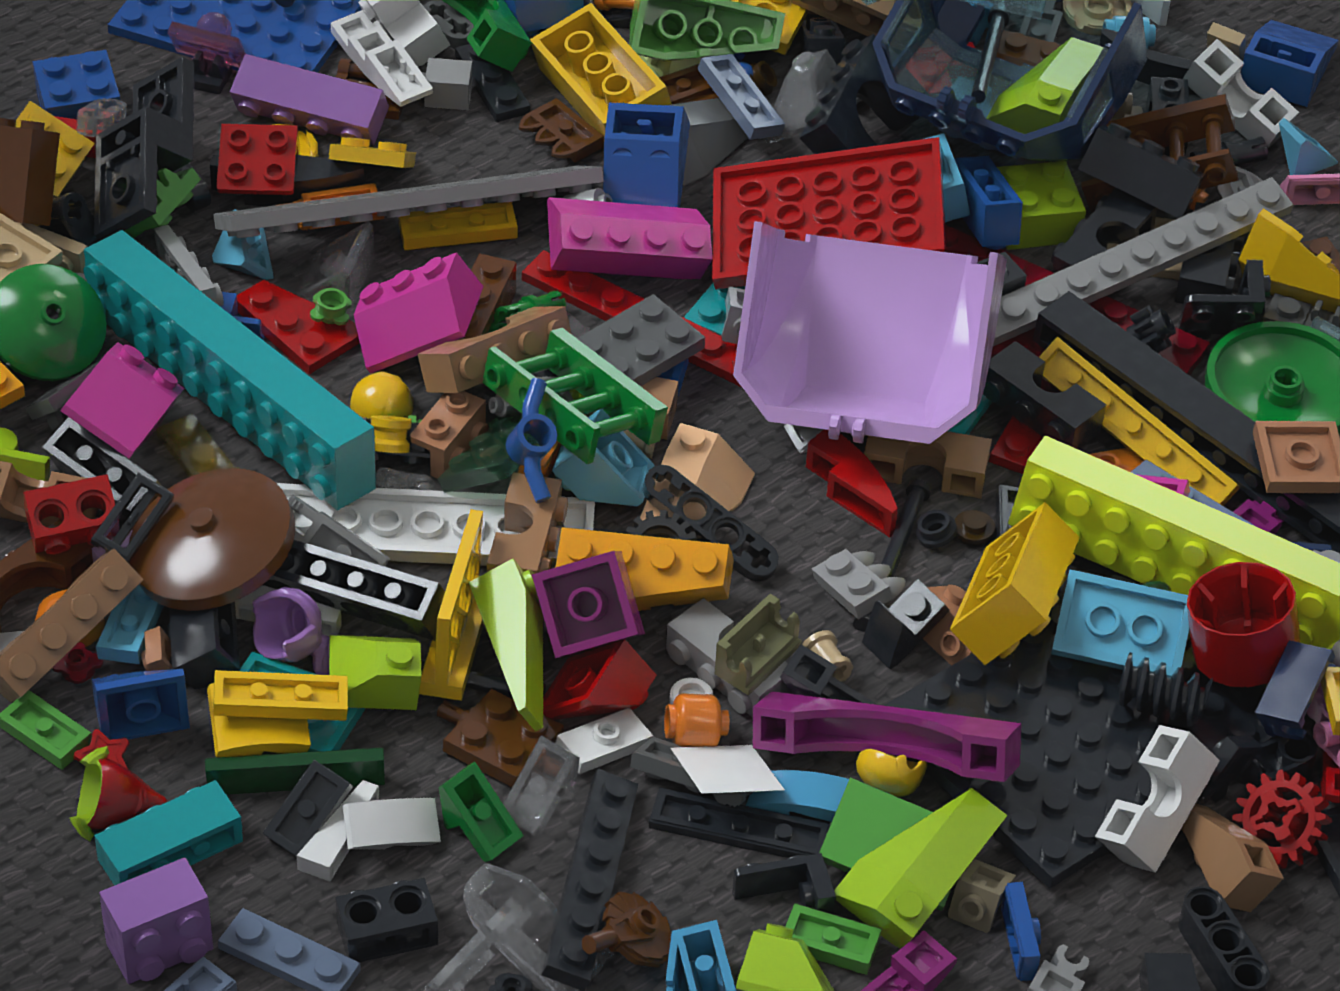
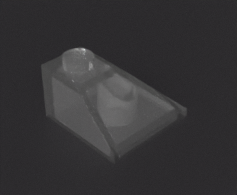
[761,49,837,143]

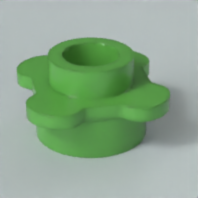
[310,288,352,325]

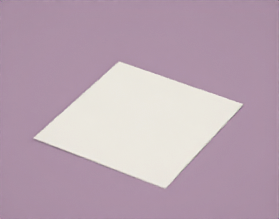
[670,745,785,794]

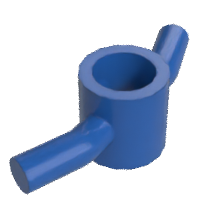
[506,378,557,503]

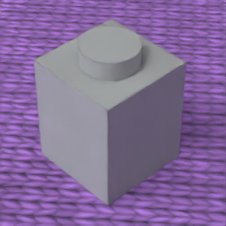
[422,58,472,110]

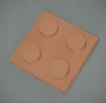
[1253,421,1340,493]

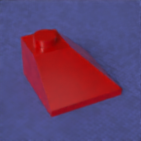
[543,639,657,720]

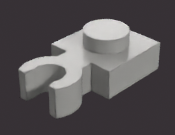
[1027,944,1089,991]

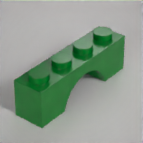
[442,0,532,72]

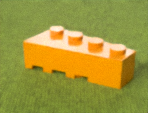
[556,527,734,611]

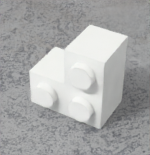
[358,0,450,67]

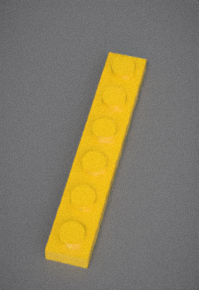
[1039,337,1239,506]

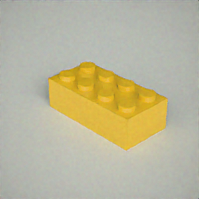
[530,3,671,137]
[950,502,1079,665]

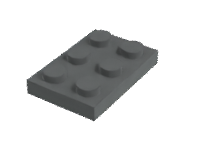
[577,294,705,386]

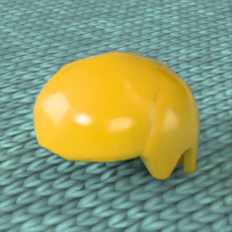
[350,371,414,419]
[856,748,928,798]

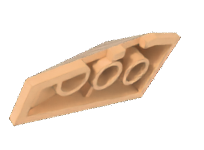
[640,423,755,541]

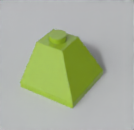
[329,635,422,710]
[736,923,834,991]

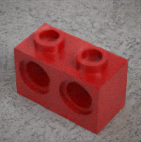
[24,474,119,554]

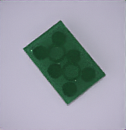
[438,414,539,493]

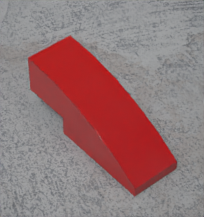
[806,429,898,538]

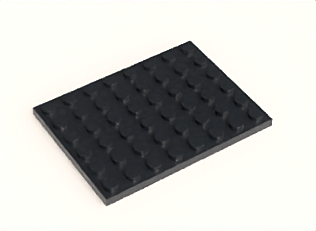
[883,571,1279,889]

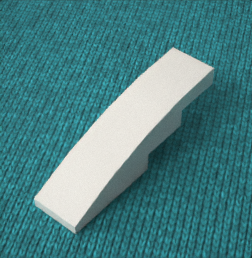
[331,10,433,107]

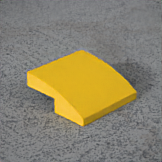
[207,683,311,757]

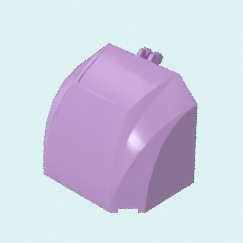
[733,221,1007,444]

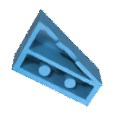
[666,920,736,991]

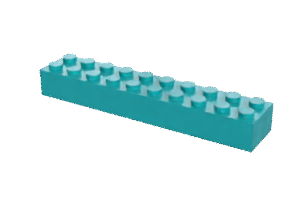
[83,230,376,511]

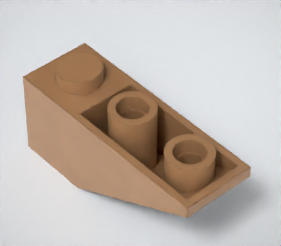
[1181,804,1284,912]

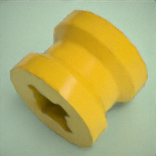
[371,416,412,453]

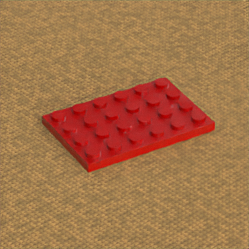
[712,137,946,290]

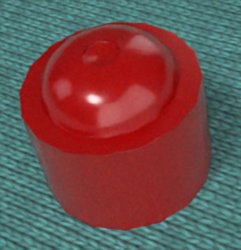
[1187,562,1300,687]

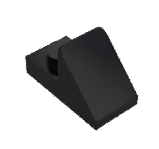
[862,578,950,669]

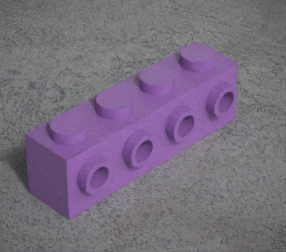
[230,54,389,145]

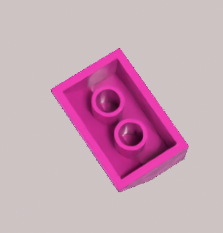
[353,252,484,374]

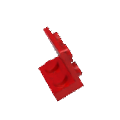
[217,124,300,195]

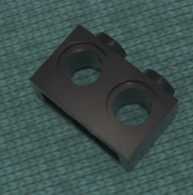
[335,877,438,962]

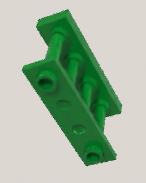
[482,328,668,464]

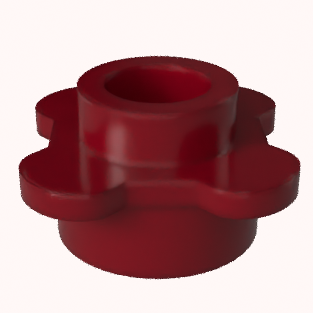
[52,642,104,684]

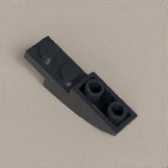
[210,155,366,207]

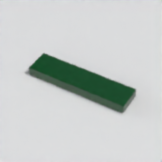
[205,748,385,795]

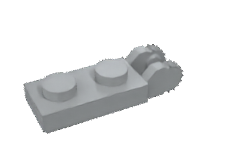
[288,495,391,567]

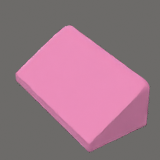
[1280,174,1340,205]

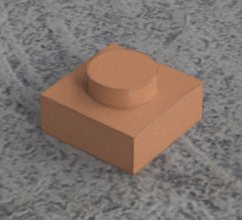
[141,626,172,671]

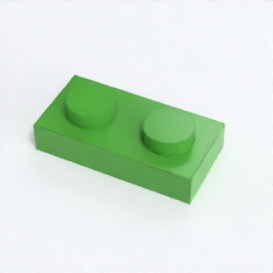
[0,690,92,770]
[786,904,882,975]

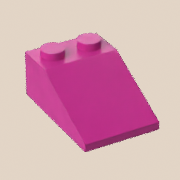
[61,342,185,459]

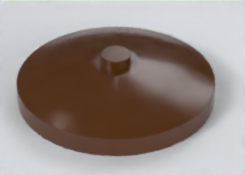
[129,468,295,611]

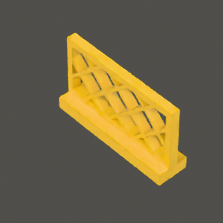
[419,509,484,701]

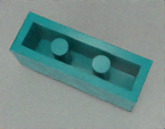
[94,780,243,886]

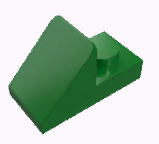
[439,762,524,862]

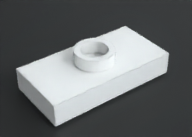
[555,708,653,774]

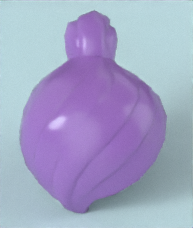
[252,587,329,675]

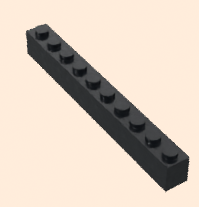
[1032,291,1340,554]

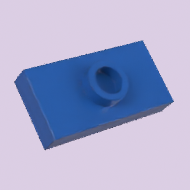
[1001,882,1041,981]

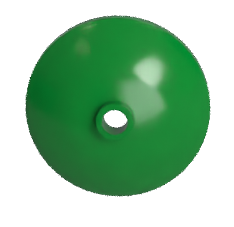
[0,264,107,381]

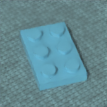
[1051,569,1189,677]

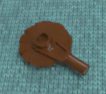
[582,892,672,967]

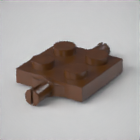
[437,689,571,789]

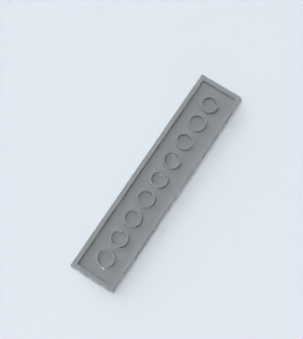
[213,165,604,238]

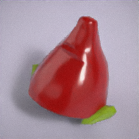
[69,746,168,842]

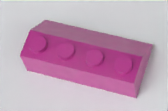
[547,197,713,279]

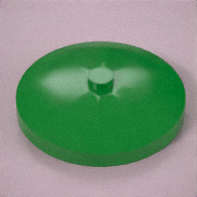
[1205,321,1340,435]

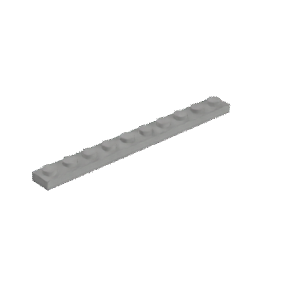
[993,177,1294,346]

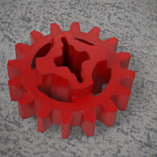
[1232,770,1332,869]

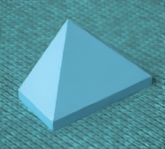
[1279,118,1338,175]
[212,209,274,280]

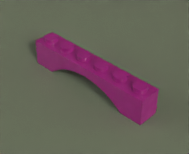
[753,691,1021,782]

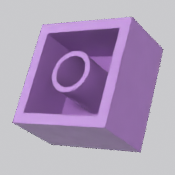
[99,857,213,984]

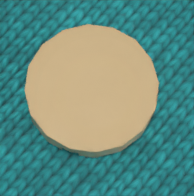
[1062,0,1132,35]

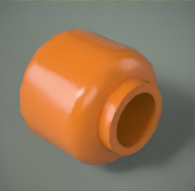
[664,693,730,747]

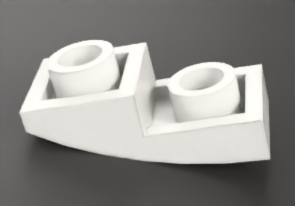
[343,798,441,849]

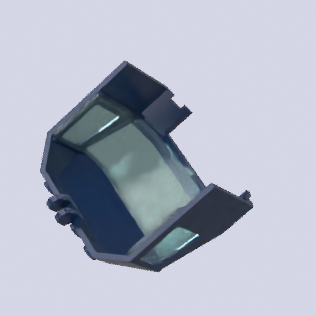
[872,0,1148,162]

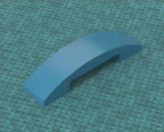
[746,770,892,822]

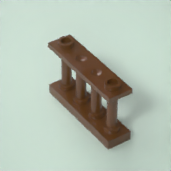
[1081,94,1239,212]

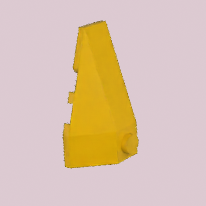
[1238,208,1340,313]

